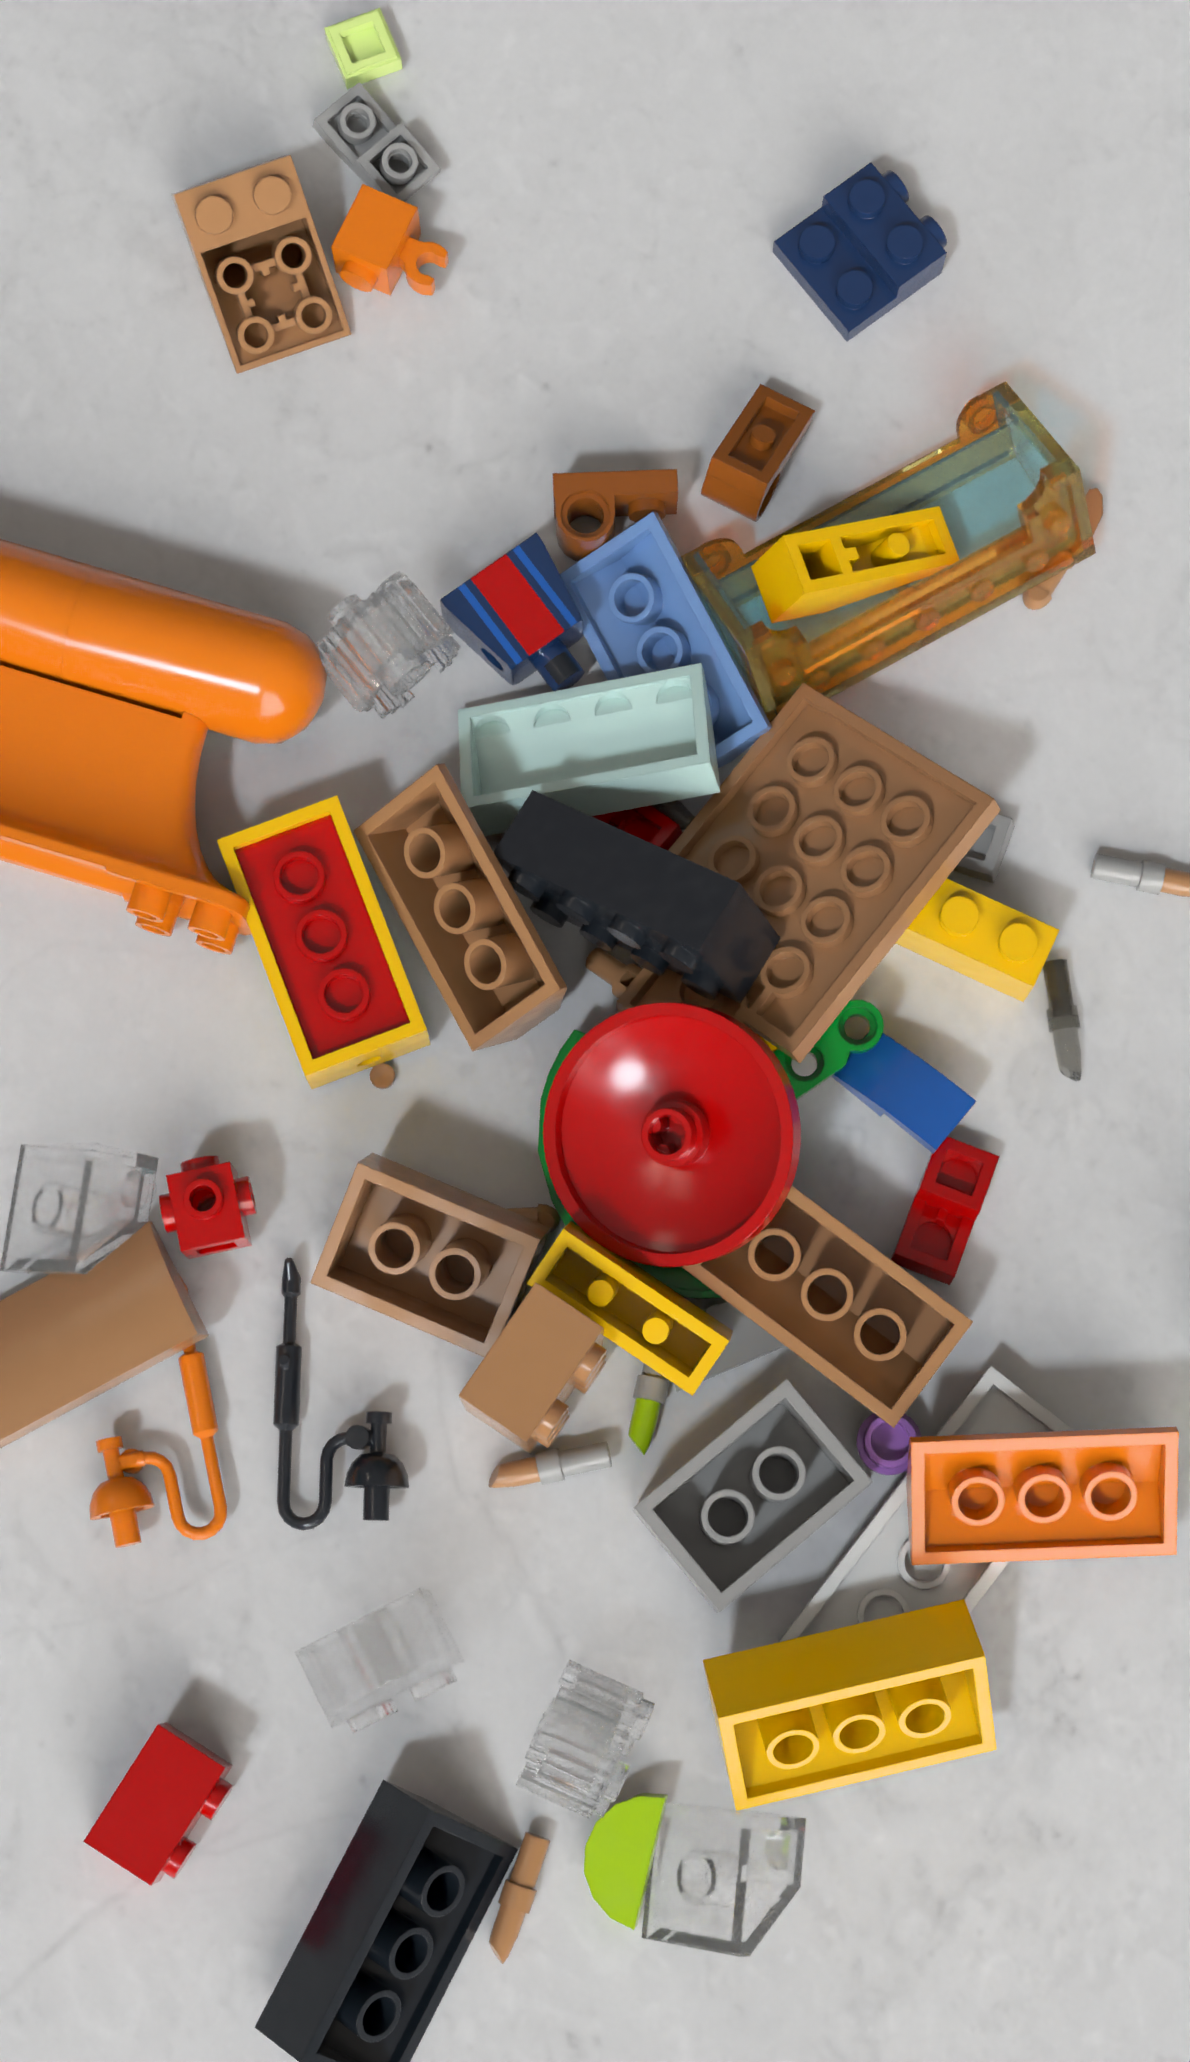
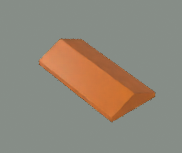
[906,1427,1179,1565]

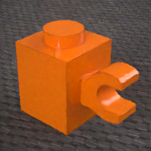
[331,184,449,296]

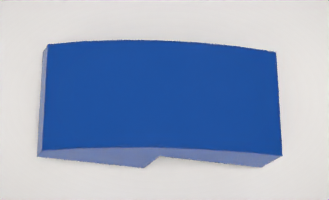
[832,1032,976,1154]

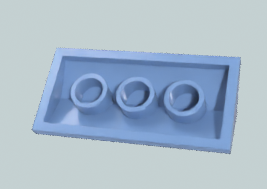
[560,512,772,768]

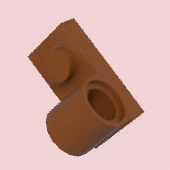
[701,384,815,522]
[553,469,678,562]

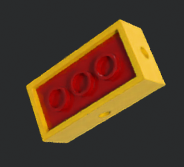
[217,795,431,1089]

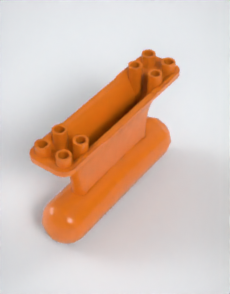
[0,539,327,955]

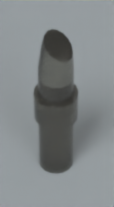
[1043,959,1082,1081]

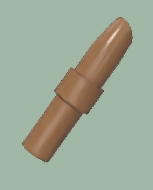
[489,1832,550,1964]

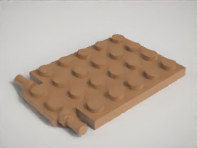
[585,683,1001,1063]

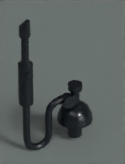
[273,1258,409,1531]

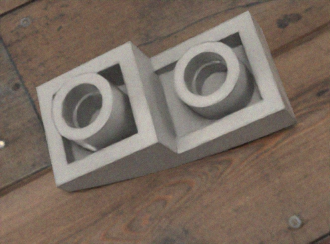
[312,82,441,202]

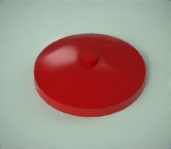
[543,1002,801,1267]

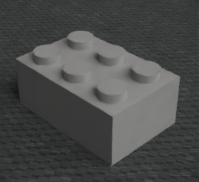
[633,1379,873,1613]

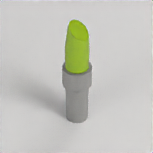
[628,1363,669,1455]

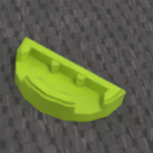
[584,1793,668,1930]

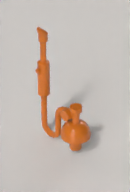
[89,1273,227,1548]

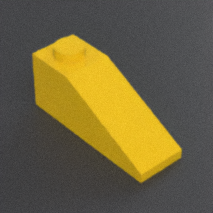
[751,506,961,623]

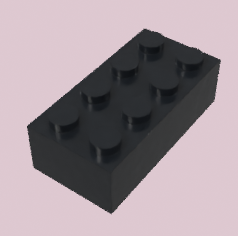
[494,790,781,1003]

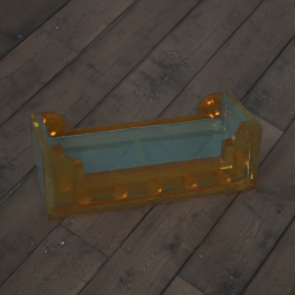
[681,381,1096,723]

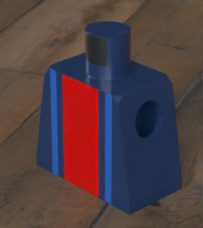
[440,533,585,691]

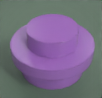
[856,1413,922,1475]

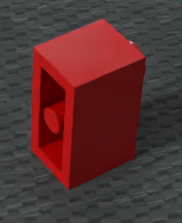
[83,1722,233,1886]

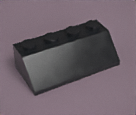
[255,1780,518,2062]

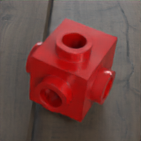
[159,1156,257,1259]

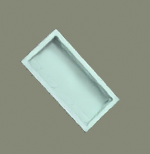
[458,663,720,836]

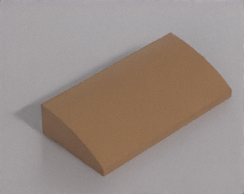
[0,1221,209,1448]

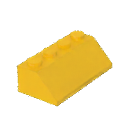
[703,1599,997,1811]

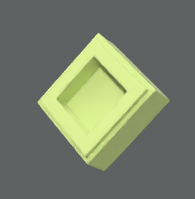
[324,8,402,89]

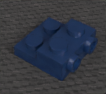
[773,162,947,342]

